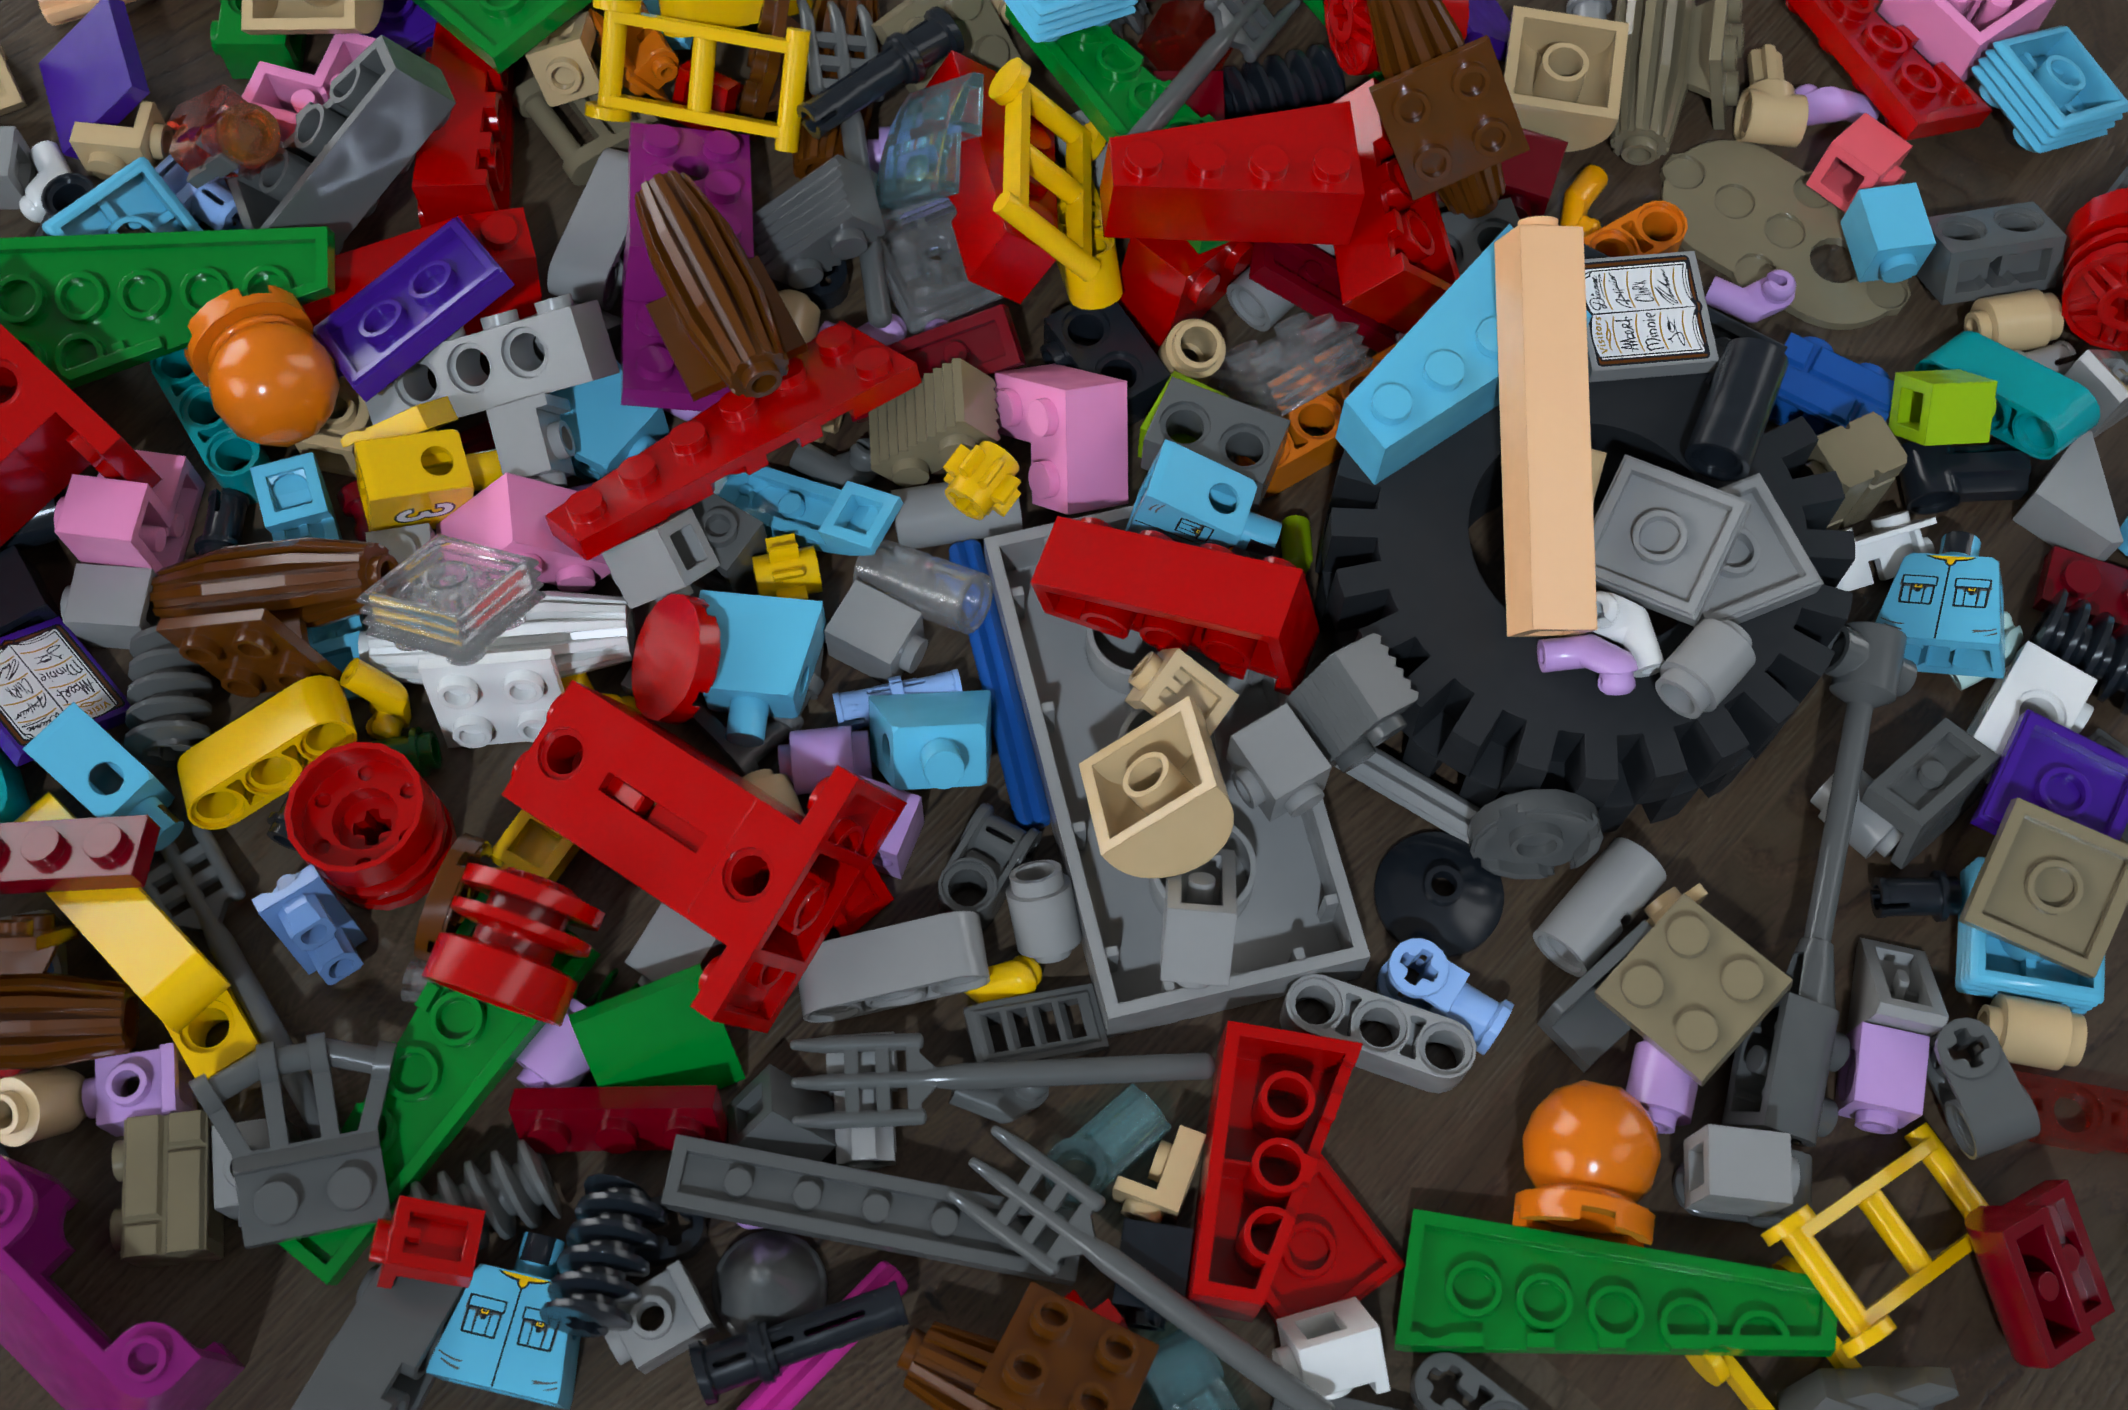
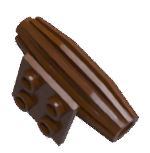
[739,0,882,180]
[1366,0,1530,219]
[634,170,808,401]
[150,537,401,698]
[0,913,140,1070]
[896,1281,1160,1410]

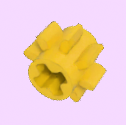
[943,441,1021,520]
[751,533,822,600]

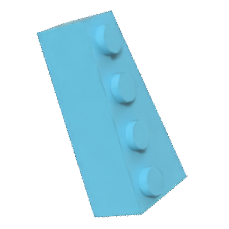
[1335,224,1592,485]

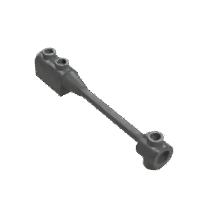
[1721,621,1917,1147]

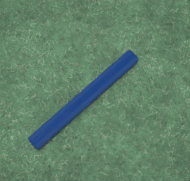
[949,539,1050,831]

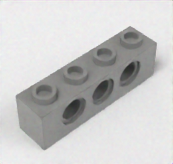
[365,293,620,425]

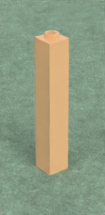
[1494,216,1598,637]

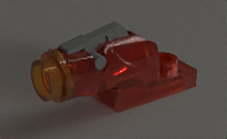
[166,84,281,189]

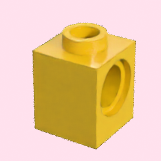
[162,987,261,1078]

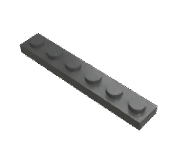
[661,1134,1079,1286]

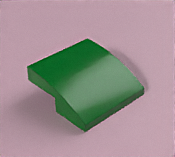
[568,963,746,1090]

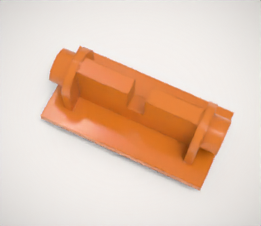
[588,1,679,103]

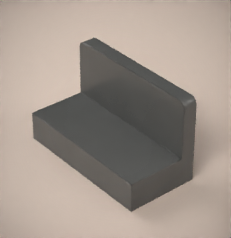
[1861,718,2000,870]
[1537,920,1652,1073]

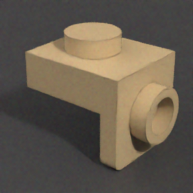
[69,101,174,180]

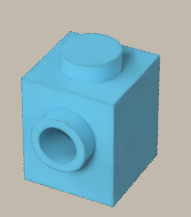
[1840,182,1936,283]

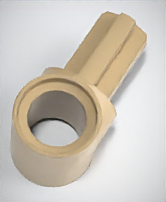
[1733,44,1809,148]

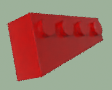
[412,23,517,228]
[916,50,1058,304]
[1333,78,1460,334]
[1100,101,1365,245]
[1117,238,1254,354]
[1030,516,1320,696]
[1185,1020,1363,1323]

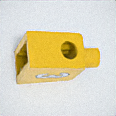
[354,429,503,532]

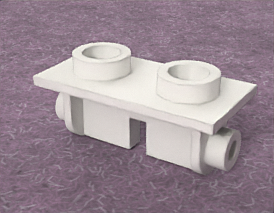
[1836,510,1937,592]

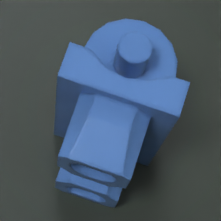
[252,864,368,985]

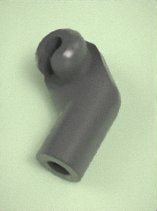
[789,438,879,490]
[948,1086,1050,1124]

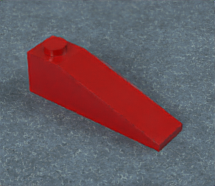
[302,207,542,355]

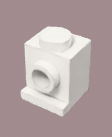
[1272,1297,1390,1400]

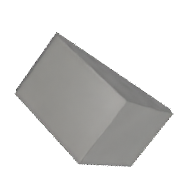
[2064,349,2128,438]
[2012,431,2124,562]
[1847,937,1949,1038]

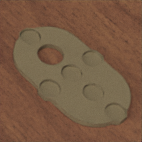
[1659,140,1911,330]

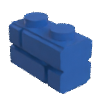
[1769,332,1894,436]

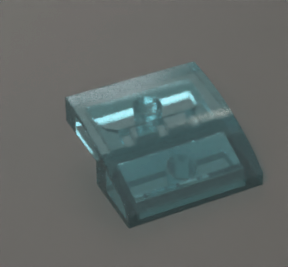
[876,72,984,210]

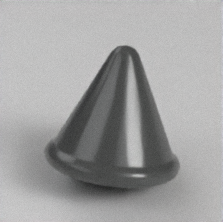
[712,1230,828,1348]

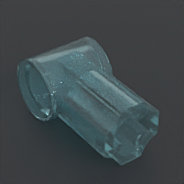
[1044,1084,1172,1211]
[1144,1329,1240,1410]

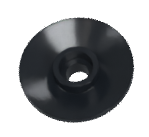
[1373,832,1504,958]

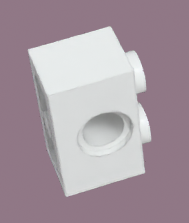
[1966,641,2098,784]

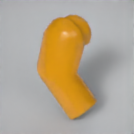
[1560,165,1608,238]

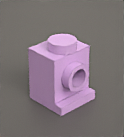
[82,1043,197,1137]

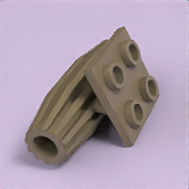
[1610,0,1744,165]

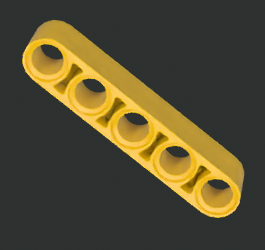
[13,792,231,1034]

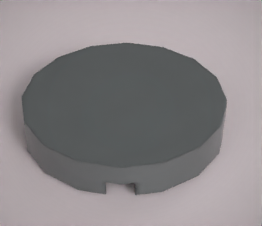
[1468,789,1604,879]

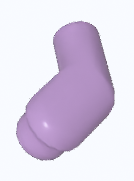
[1705,269,1796,323]
[1537,634,1638,696]

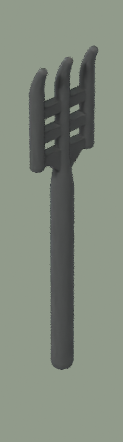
[797,0,892,328]
[1127,0,1301,135]
[142,816,342,1139]
[790,1033,1216,1129]
[947,1125,1336,1410]

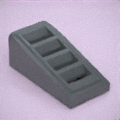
[963,983,1109,1062]

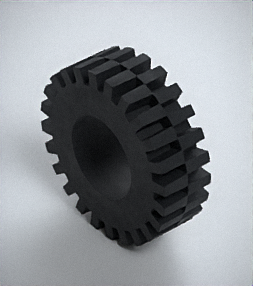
[1315,343,1855,833]

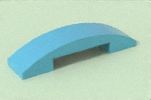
[250,452,366,701]
[713,467,904,556]

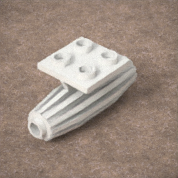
[358,591,636,748]

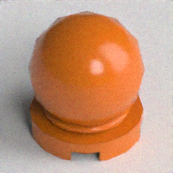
[184,285,340,447]
[1512,1080,1661,1247]

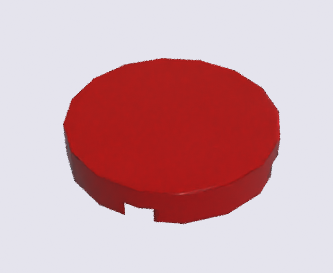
[632,593,721,725]

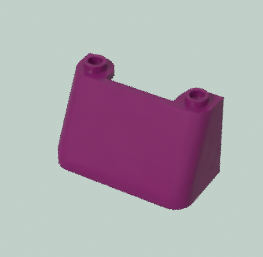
[0,1154,246,1410]

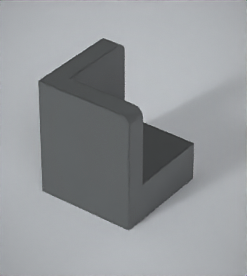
[727,1064,837,1162]

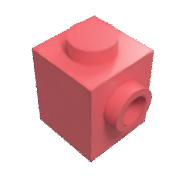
[1806,112,1913,213]

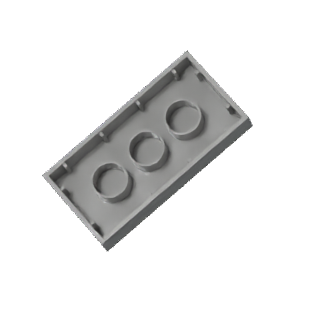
[984,505,1371,1039]

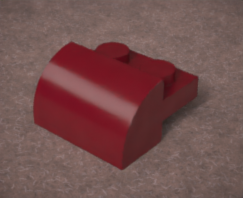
[1964,1179,2115,1369]

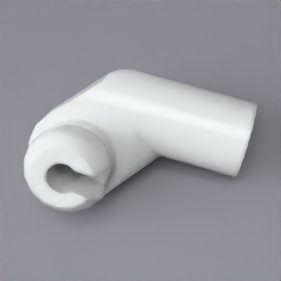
[19,140,72,223]
[1593,591,1664,678]

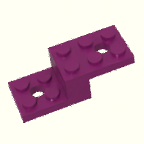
[621,122,754,412]

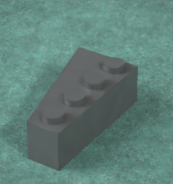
[227,35,456,255]
[291,1264,465,1410]

